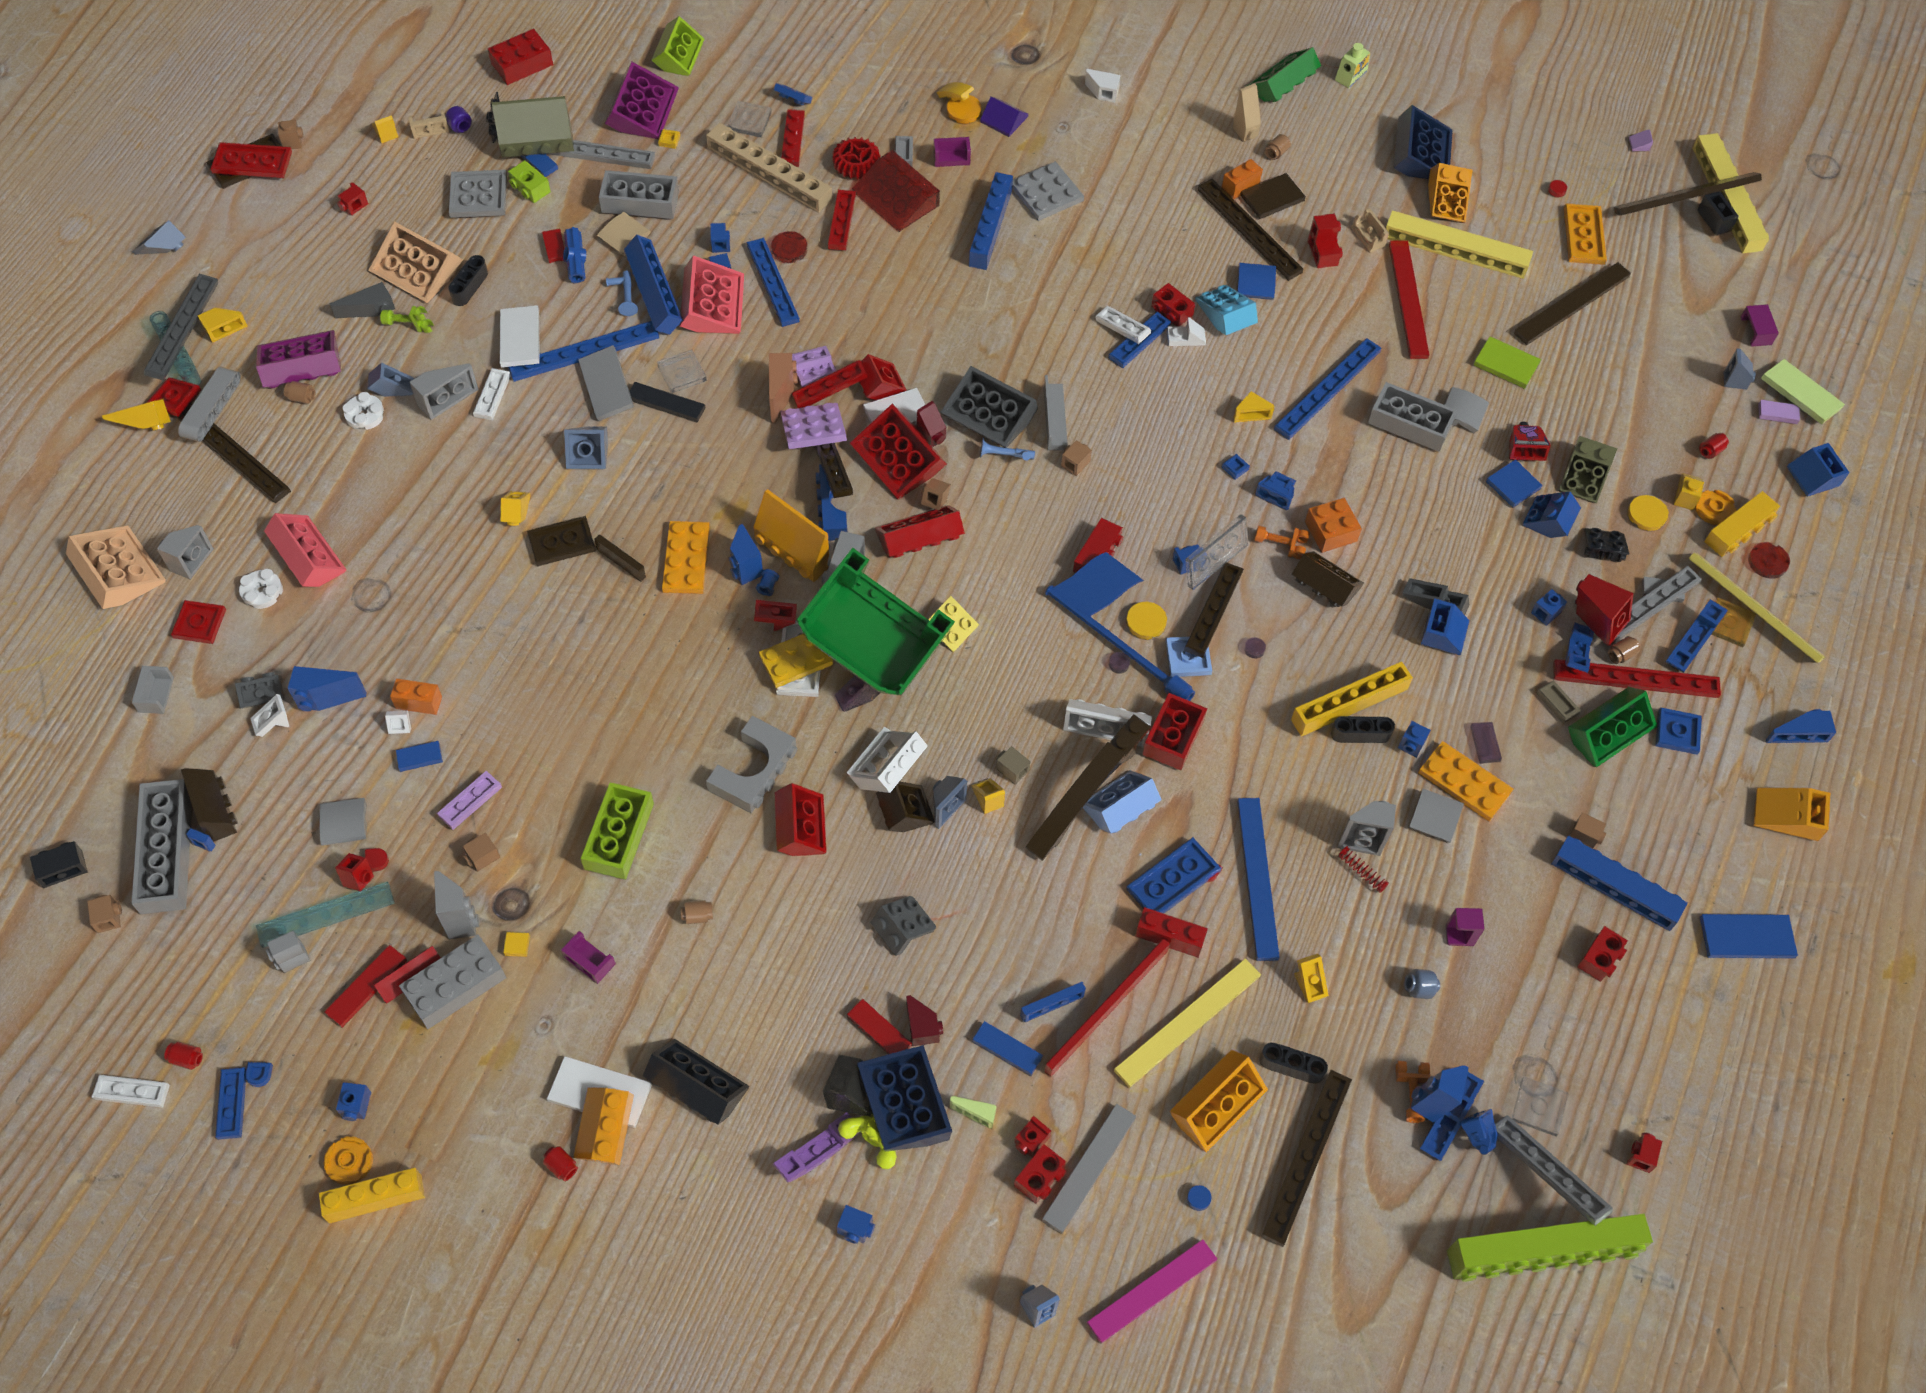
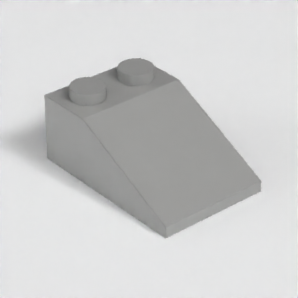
[410,363,479,420]

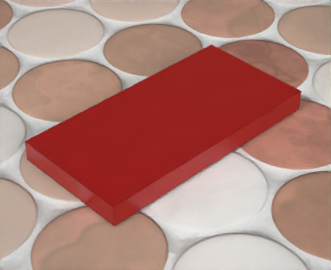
[211,142,292,178]

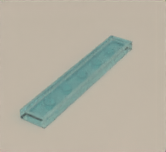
[256,882,395,948]

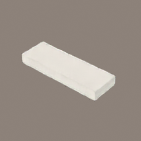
[1096,306,1151,344]
[473,368,511,420]
[92,1075,170,1108]

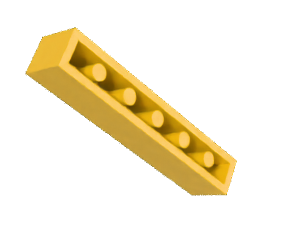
[1291,661,1413,737]

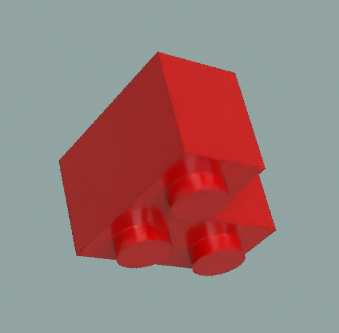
[1307,213,1343,269]

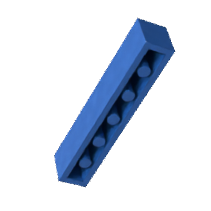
[969,172,1013,270]
[624,234,683,335]
[1551,836,1688,931]

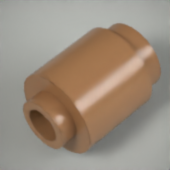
[1265,134,1291,160]
[284,381,316,404]
[1608,636,1640,664]
[680,900,713,924]

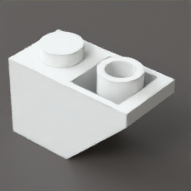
[1085,69,1121,103]

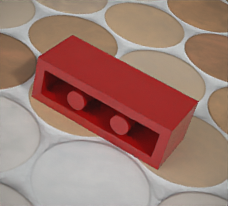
[1073,518,1124,573]
[1135,907,1208,958]

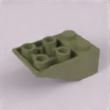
[1559,436,1618,504]

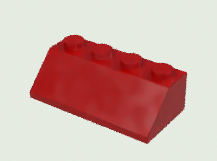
[875,505,965,558]

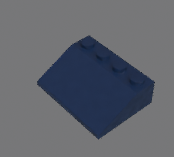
[1394,105,1453,180]
[857,1045,952,1152]

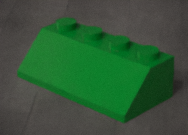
[1246,47,1321,102]
[1568,687,1657,767]

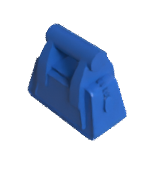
[1255,471,1296,510]
[1460,1109,1498,1155]

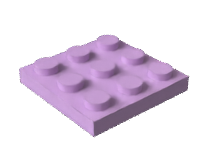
[780,403,847,449]

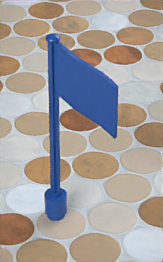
[1045,552,1195,701]

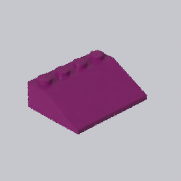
[605,62,679,140]
[256,330,341,388]

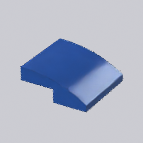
[1237,263,1276,300]

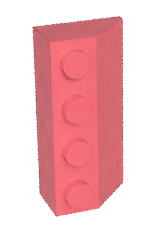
[264,513,346,587]

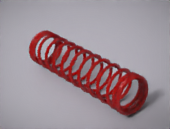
[1338,846,1389,893]

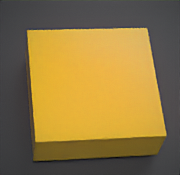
[658,129,680,149]
[503,932,530,957]

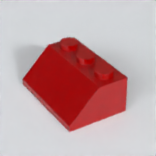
[774,783,827,856]

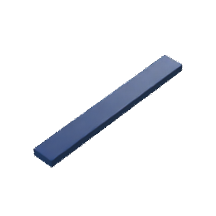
[508,321,659,382]
[1274,338,1381,440]
[1237,798,1280,961]

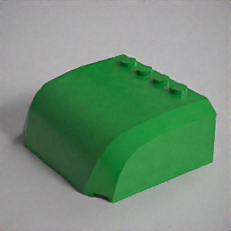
[797,548,955,696]

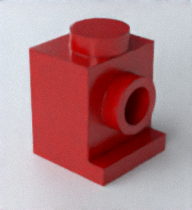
[337,182,368,216]
[1014,1116,1051,1158]
[1626,1133,1663,1173]

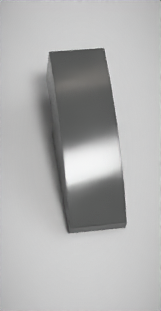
[1402,578,1470,615]

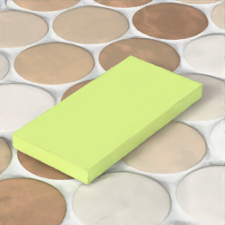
[1761,359,1845,424]

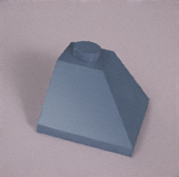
[132,220,186,254]
[564,426,608,469]
[933,776,967,829]

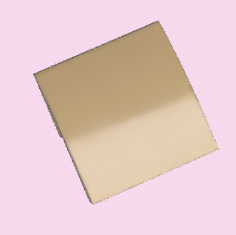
[597,212,651,257]

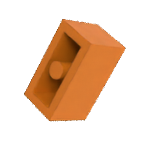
[1222,159,1263,199]
[390,678,442,715]

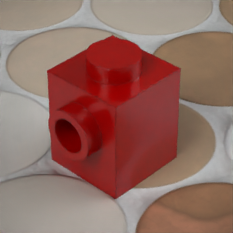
[335,853,374,892]

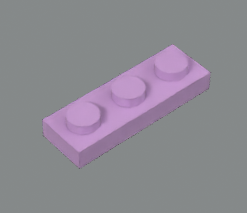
[437,771,502,830]

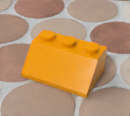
[573,1087,634,1166]

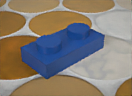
[774,83,813,105]

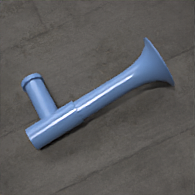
[606,271,638,316]
[980,438,1035,460]

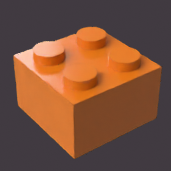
[1305,497,1362,553]

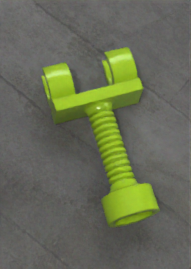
[380,306,434,333]

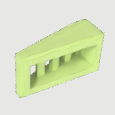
[950,1096,997,1129]

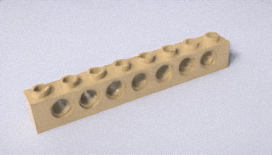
[706,123,832,213]

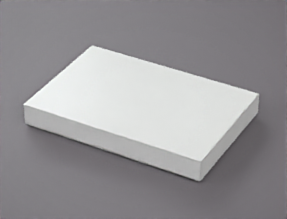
[863,388,925,426]

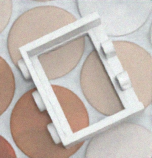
[846,727,927,793]

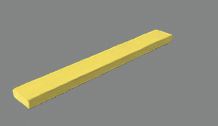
[1689,553,1825,663]
[1114,958,1261,1088]

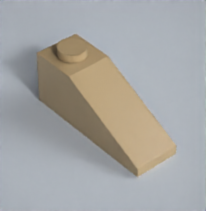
[1233,83,1261,142]

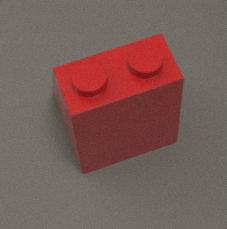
[1575,574,1633,646]

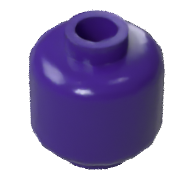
[445,106,472,133]

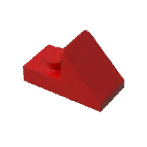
[754,600,797,631]

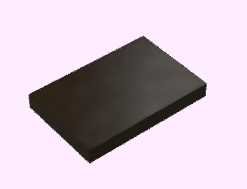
[1241,173,1306,219]
[527,516,596,567]

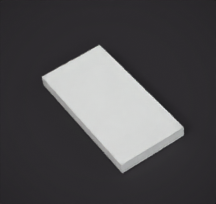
[500,305,540,367]
[776,621,821,697]
[547,1056,652,1128]

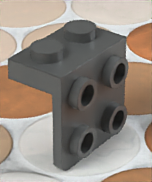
[870,896,936,956]

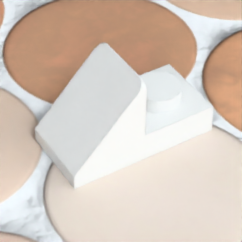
[1167,317,1206,346]
[250,694,290,737]

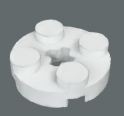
[343,392,384,430]
[239,569,283,609]

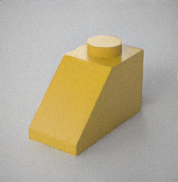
[198,308,248,343]
[1674,473,1704,510]
[501,491,530,526]

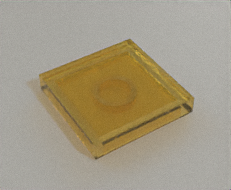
[1711,598,1756,648]

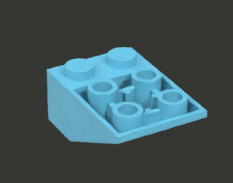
[1195,285,1258,335]

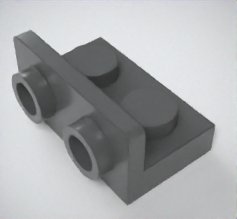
[235,672,285,709]

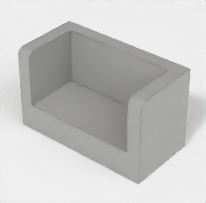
[132,666,174,714]

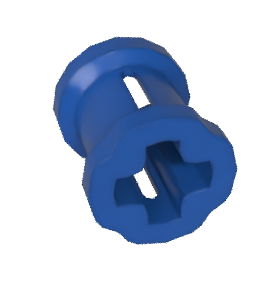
[756,569,779,596]

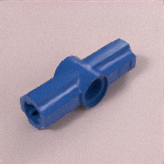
[563,227,586,283]

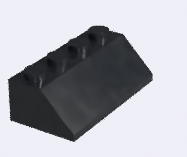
[643,1039,749,1125]

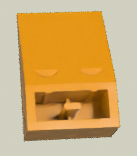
[1428,163,1472,223]
[1754,788,1831,841]

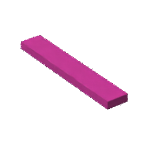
[1087,1240,1218,1344]

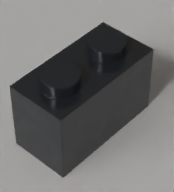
[1697,191,1739,236]
[30,841,88,888]

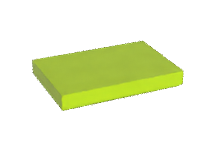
[1474,336,1541,389]

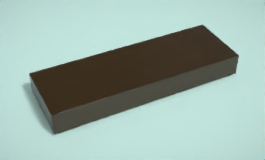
[594,535,646,582]

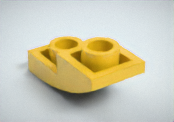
[936,82,974,102]

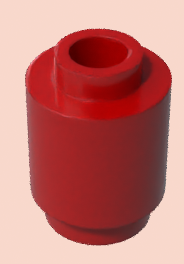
[1699,433,1729,459]
[164,1042,203,1070]
[543,1146,578,1182]

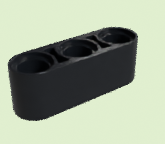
[448,255,488,306]
[1331,716,1395,743]
[1259,1042,1328,1084]

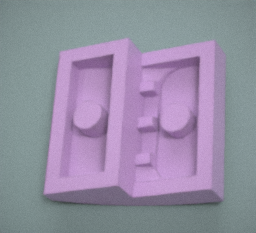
[792,346,836,388]

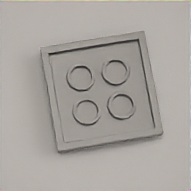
[1012,161,1084,221]
[449,170,507,218]

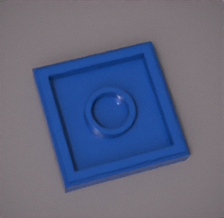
[1486,460,1543,507]
[1656,707,1702,755]

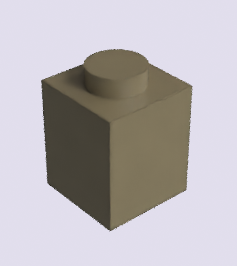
[997,746,1031,785]

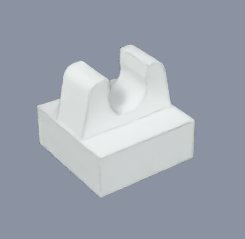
[385,710,411,734]

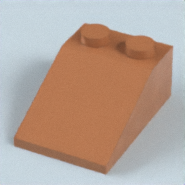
[769,353,798,423]

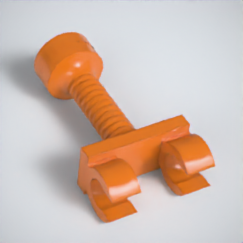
[1254,525,1310,559]
[1395,1061,1431,1123]

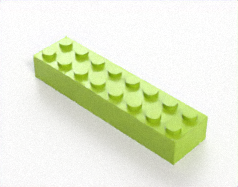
[1447,1213,1653,1282]

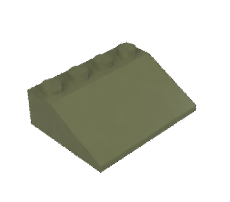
[492,96,574,158]

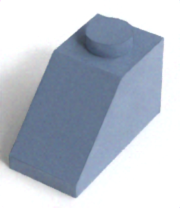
[1723,349,1756,390]
[367,362,414,397]

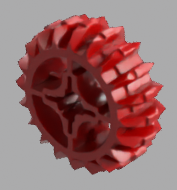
[832,137,880,180]

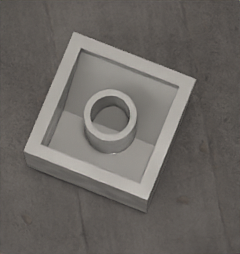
[157,525,213,579]

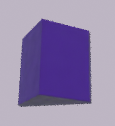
[980,96,1029,137]

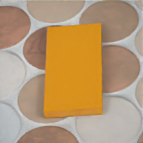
[1564,203,1607,265]

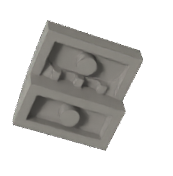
[1444,387,1489,434]
[1409,789,1464,843]
[320,798,367,846]

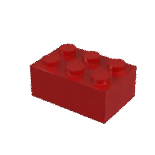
[487,29,553,85]
[1142,693,1208,771]

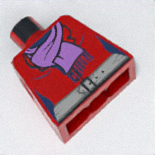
[1509,421,1551,461]

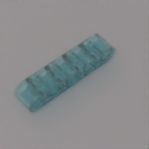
[150,311,201,385]

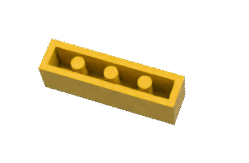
[1704,491,1780,557]
[319,1167,425,1224]

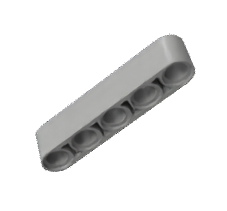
[178,367,241,442]

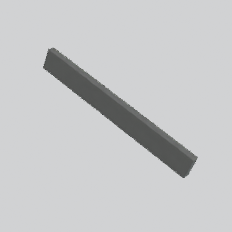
[144,273,218,381]

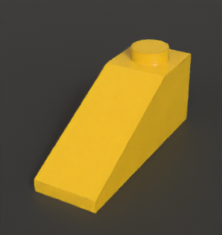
[102,399,171,431]

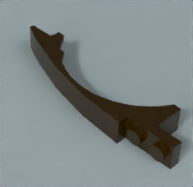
[1026,714,1151,861]

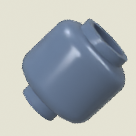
[1404,969,1440,999]

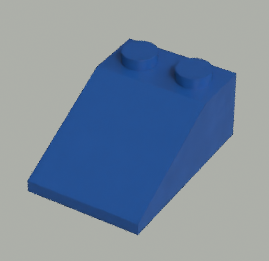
[288,666,367,711]

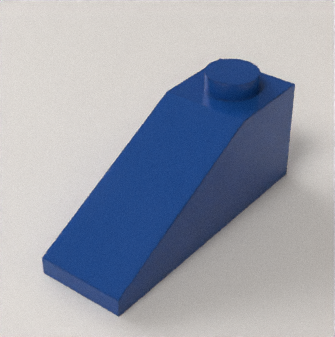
[1766,709,1836,743]

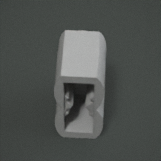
[266,930,311,973]

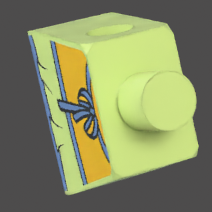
[1335,43,1370,88]

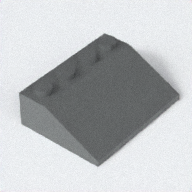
[940,366,1038,448]

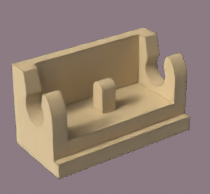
[408,110,449,139]
[1351,208,1389,252]

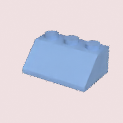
[1083,770,1162,834]

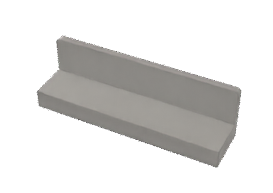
[1044,375,1068,450]

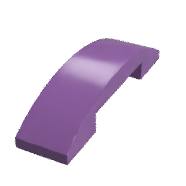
[773,1112,860,1183]

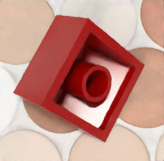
[859,354,907,400]

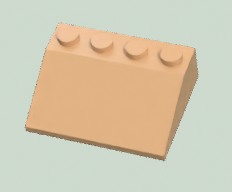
[368,221,463,303]
[66,526,166,609]

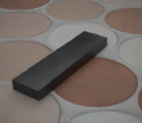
[629,382,705,423]

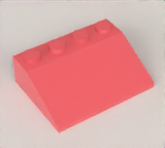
[680,255,744,334]

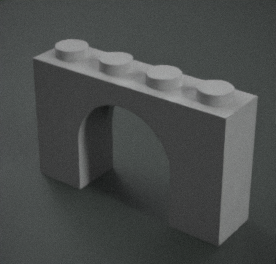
[706,716,797,814]

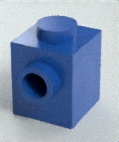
[1531,589,1567,626]
[1398,721,1431,758]
[336,1082,371,1121]
[837,1205,875,1244]

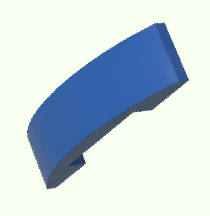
[1666,599,1728,673]
[1565,623,1594,673]

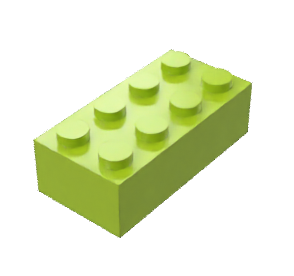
[581,782,654,880]

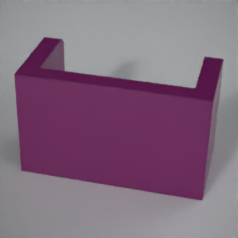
[934,137,971,167]
[1740,304,1779,347]
[1445,908,1485,946]
[561,931,616,984]

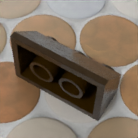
[1291,551,1364,607]
[181,768,238,842]

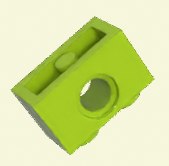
[508,160,551,203]

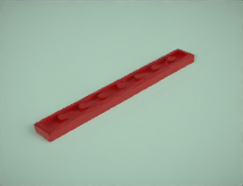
[1389,240,1430,359]
[1553,659,1721,698]
[1045,939,1170,1077]

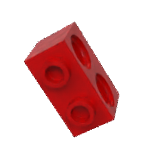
[1151,283,1195,327]
[1577,926,1628,982]
[1014,1144,1066,1204]

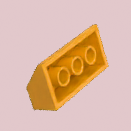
[1169,1050,1268,1152]

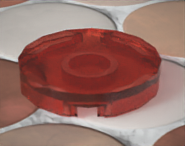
[771,231,808,263]
[1748,542,1790,579]

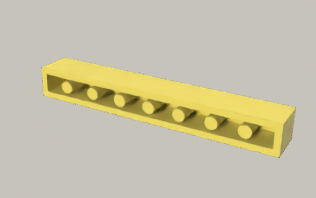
[1692,133,1769,254]
[1386,210,1533,279]

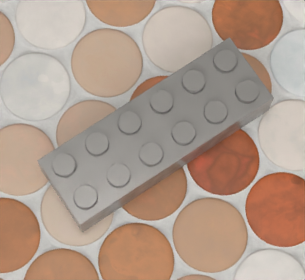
[132,779,192,914]

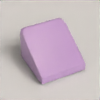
[1629,130,1653,151]

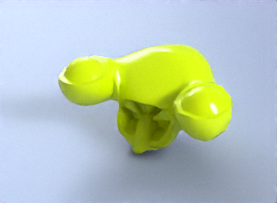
[838,1113,897,1169]

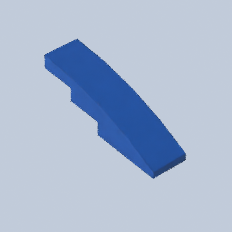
[1420,1072,1484,1161]

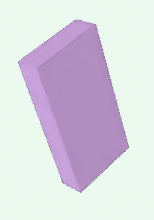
[1759,400,1800,424]

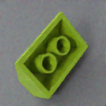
[652,16,704,76]

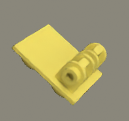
[928,596,979,652]

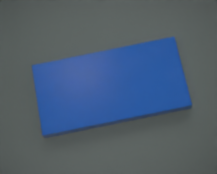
[1126,837,1222,914]
[1700,914,1798,959]

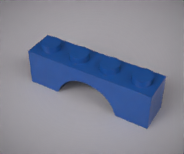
[816,464,847,541]

